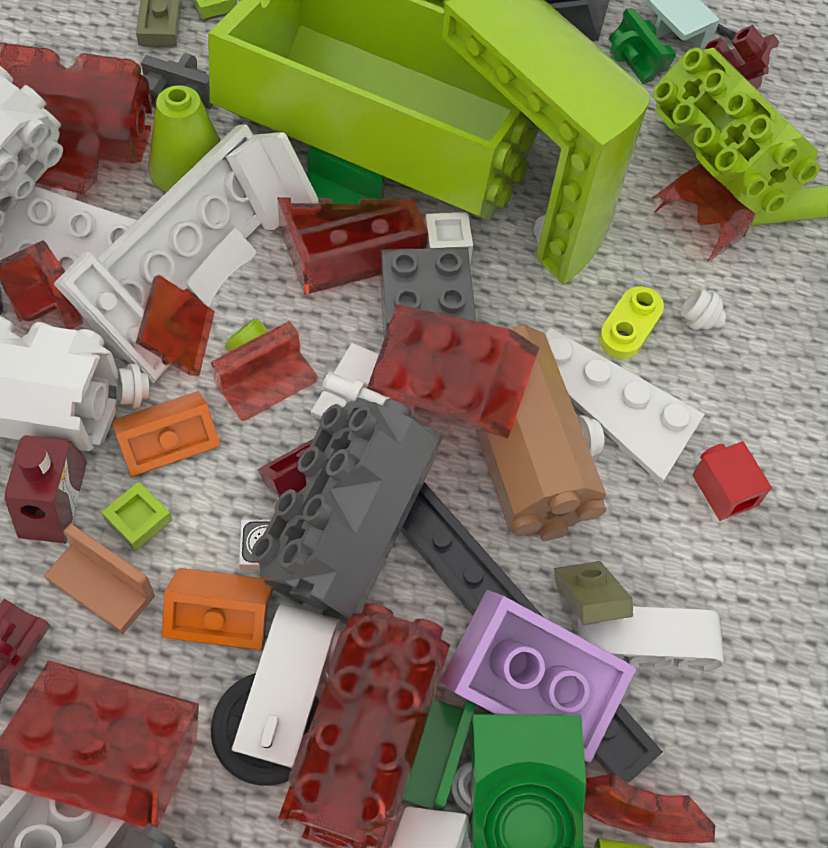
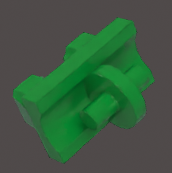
[608,8,676,84]

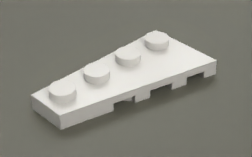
[546,327,705,487]

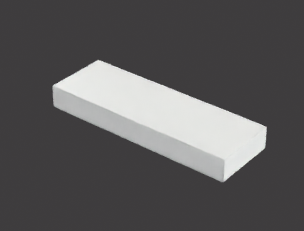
[54,251,182,383]

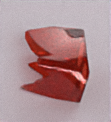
[651,164,755,262]

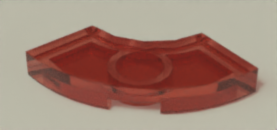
[584,773,716,843]

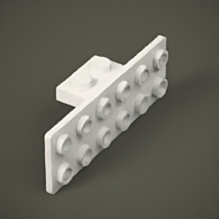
[0,179,137,284]

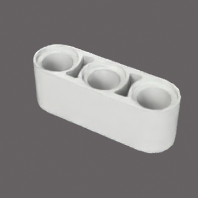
[577,606,724,671]

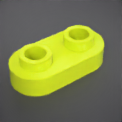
[599,286,664,359]

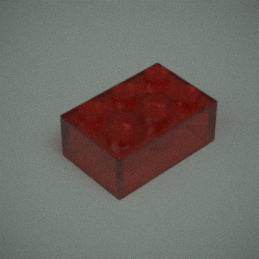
[367,304,540,439]
[0,660,199,828]

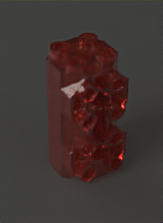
[0,42,153,164]
[278,603,450,848]

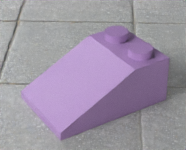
[440,590,637,763]

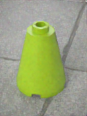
[148,85,221,193]

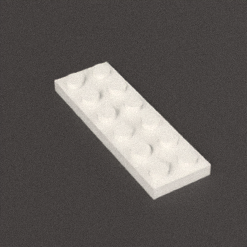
[71,124,261,360]

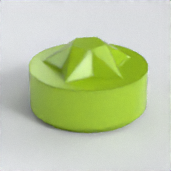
[224,318,268,359]

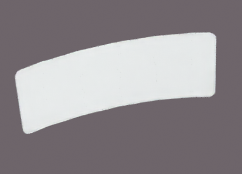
[187,229,257,307]

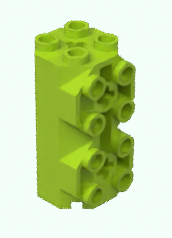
[653,48,820,215]

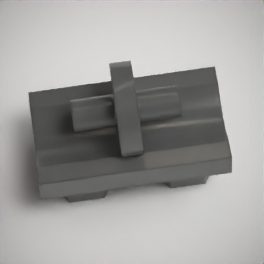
[139,53,213,109]

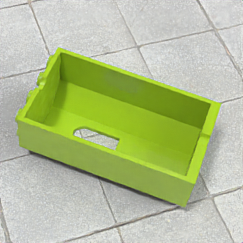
[208,0,541,221]

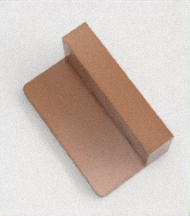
[44,523,155,635]

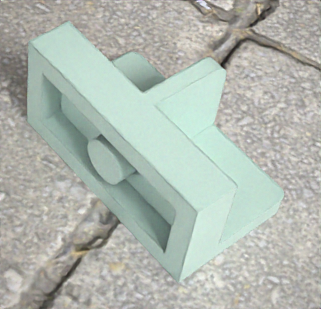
[643,0,720,49]

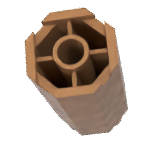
[456,324,607,542]

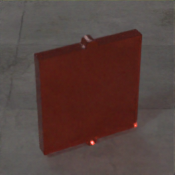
[136,275,215,376]

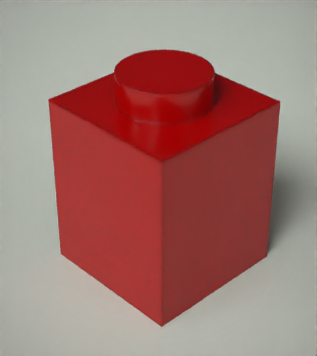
[692,441,772,521]

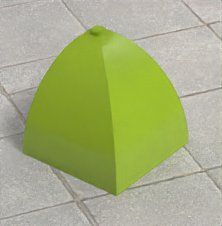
[442,0,650,285]

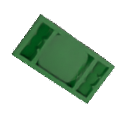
[471,713,586,848]

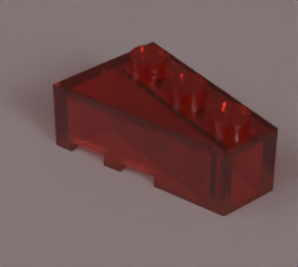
[277,197,428,295]

